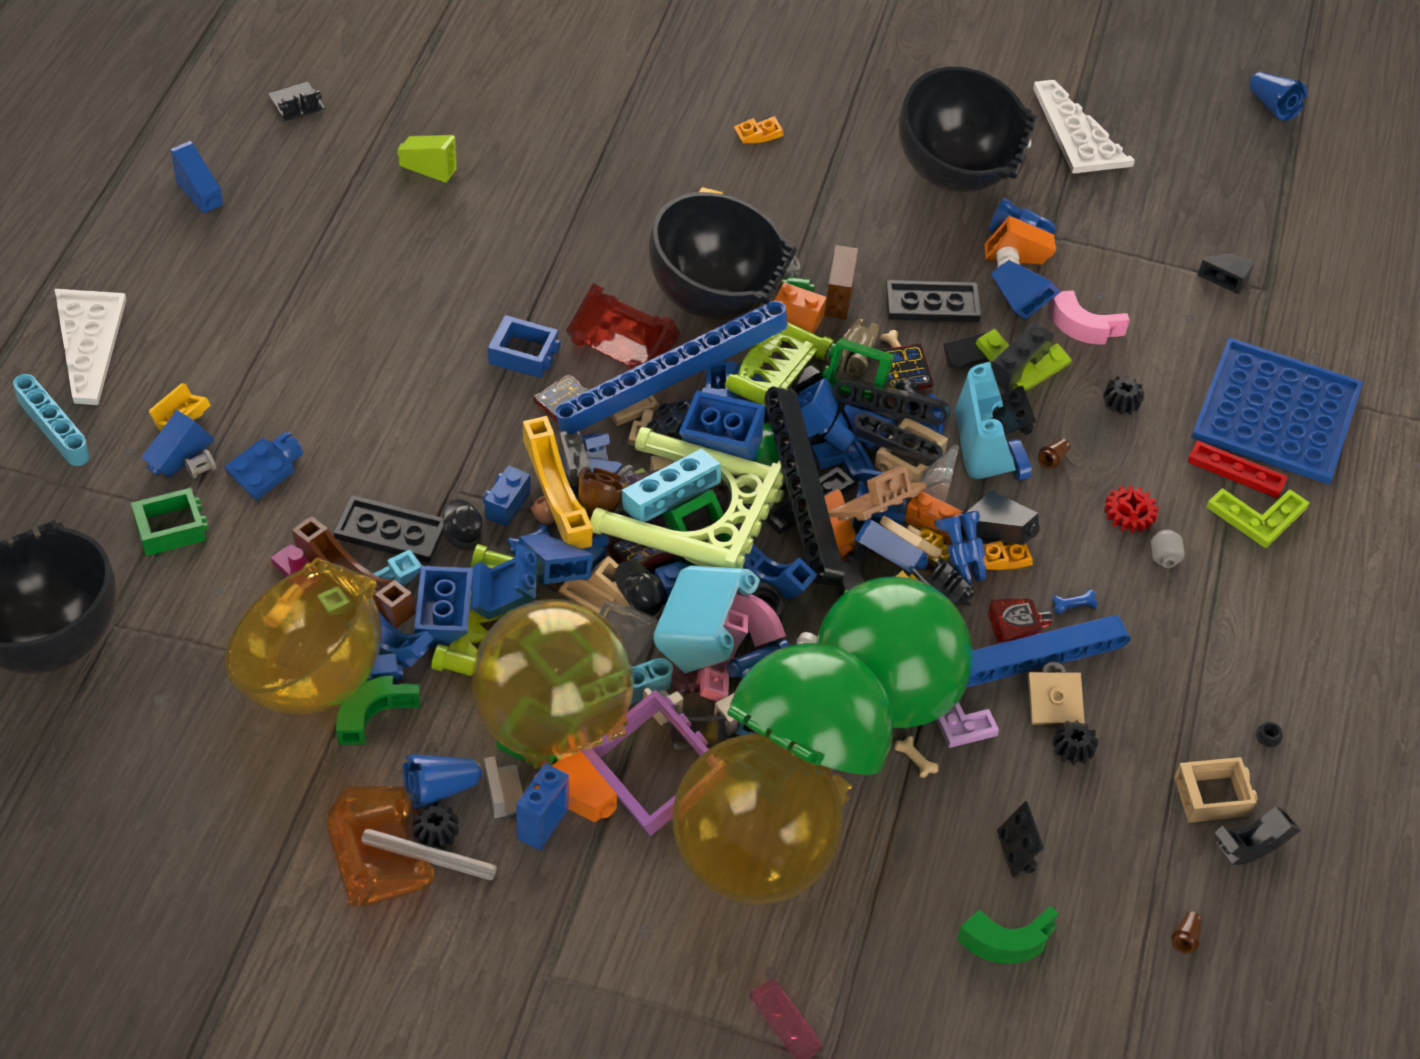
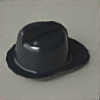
[443,499,483,549]
[615,560,665,617]

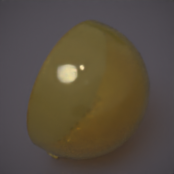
[225,558,382,715]
[472,599,634,769]
[672,731,852,905]

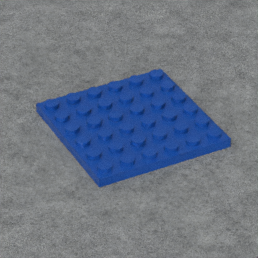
[1191,337,1363,485]

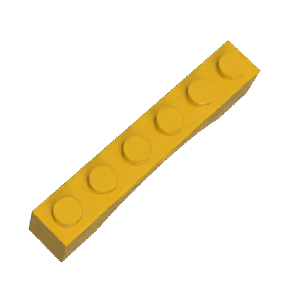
[523,416,592,549]

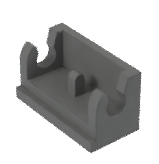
[559,431,592,487]

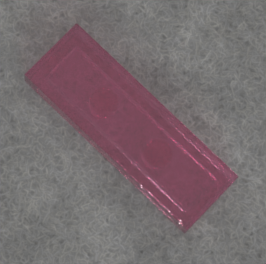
[749,978,823,1059]

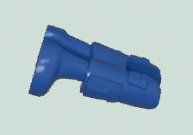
[988,197,1056,235]
[934,510,986,583]

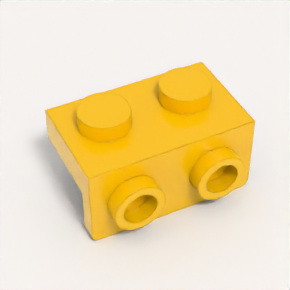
[149,383,211,431]

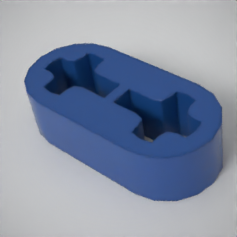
[1007,439,1032,480]

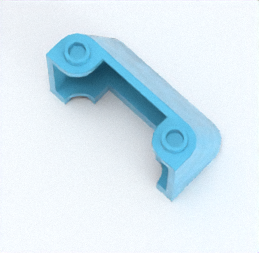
[955,362,1016,479]
[654,566,760,673]

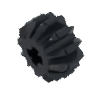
[1103,375,1145,415]
[1052,719,1098,766]
[412,802,459,850]

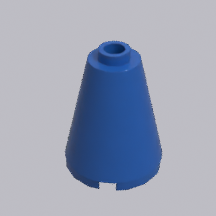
[1249,72,1308,121]
[403,754,482,809]

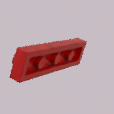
[1187,440,1288,499]

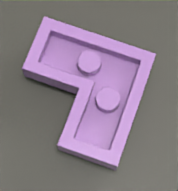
[936,701,999,748]

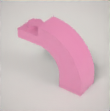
[1048,291,1130,344]
[730,592,786,647]
[696,609,748,702]

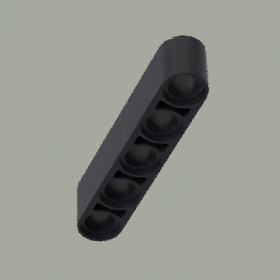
[833,377,951,425]

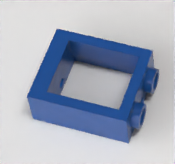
[488,315,561,378]
[516,763,569,851]

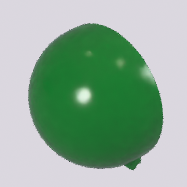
[816,577,973,728]
[727,643,893,775]

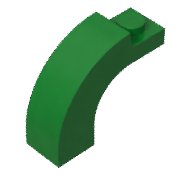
[336,676,420,745]
[957,906,1059,964]

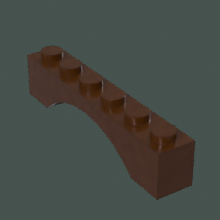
[292,516,416,628]

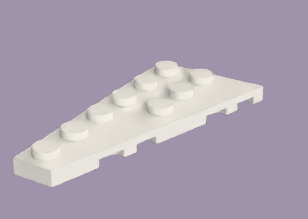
[1033,80,1135,174]
[55,289,126,405]

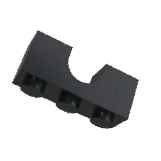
[991,322,1054,391]

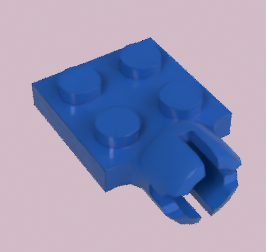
[224,432,304,501]

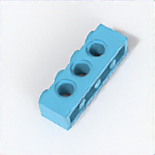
[622,448,721,522]

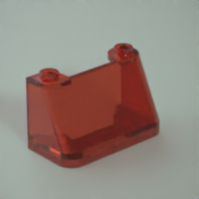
[566,283,680,370]

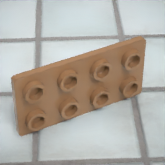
[828,466,927,521]

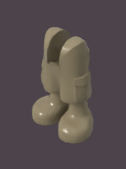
[826,318,879,376]

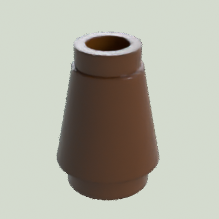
[1038,439,1070,469]
[1171,912,1202,954]

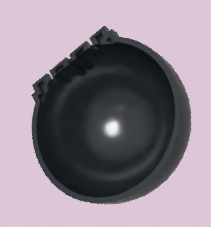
[898,66,1038,192]
[649,192,797,320]
[0,519,116,674]

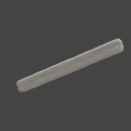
[362,829,497,880]

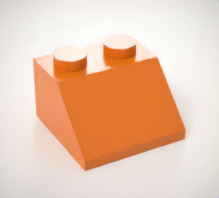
[774,283,827,334]

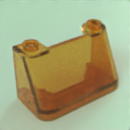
[326,786,435,906]

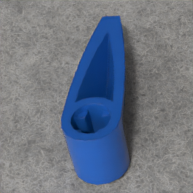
[823,409,856,452]

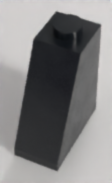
[961,491,1040,545]

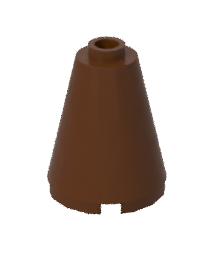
[578,467,629,537]

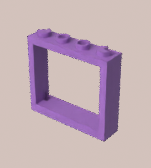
[580,690,726,836]

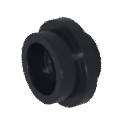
[1256,722,1283,747]

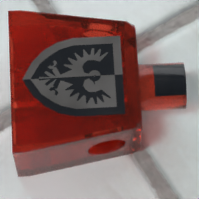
[987,599,1052,644]

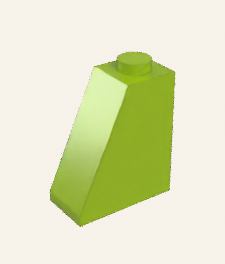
[397,135,457,183]

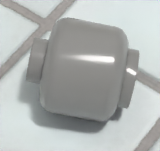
[1151,530,1185,568]

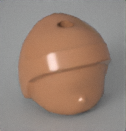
[531,496,555,525]

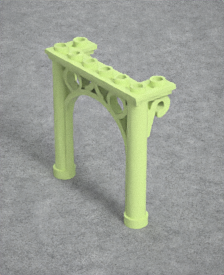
[590,427,785,568]

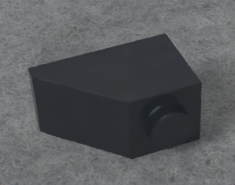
[1198,254,1254,294]

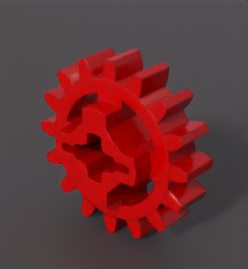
[1104,485,1159,534]

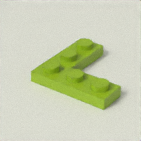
[976,329,1072,391]
[1206,488,1310,548]

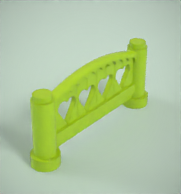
[725,322,834,408]
[431,544,537,682]

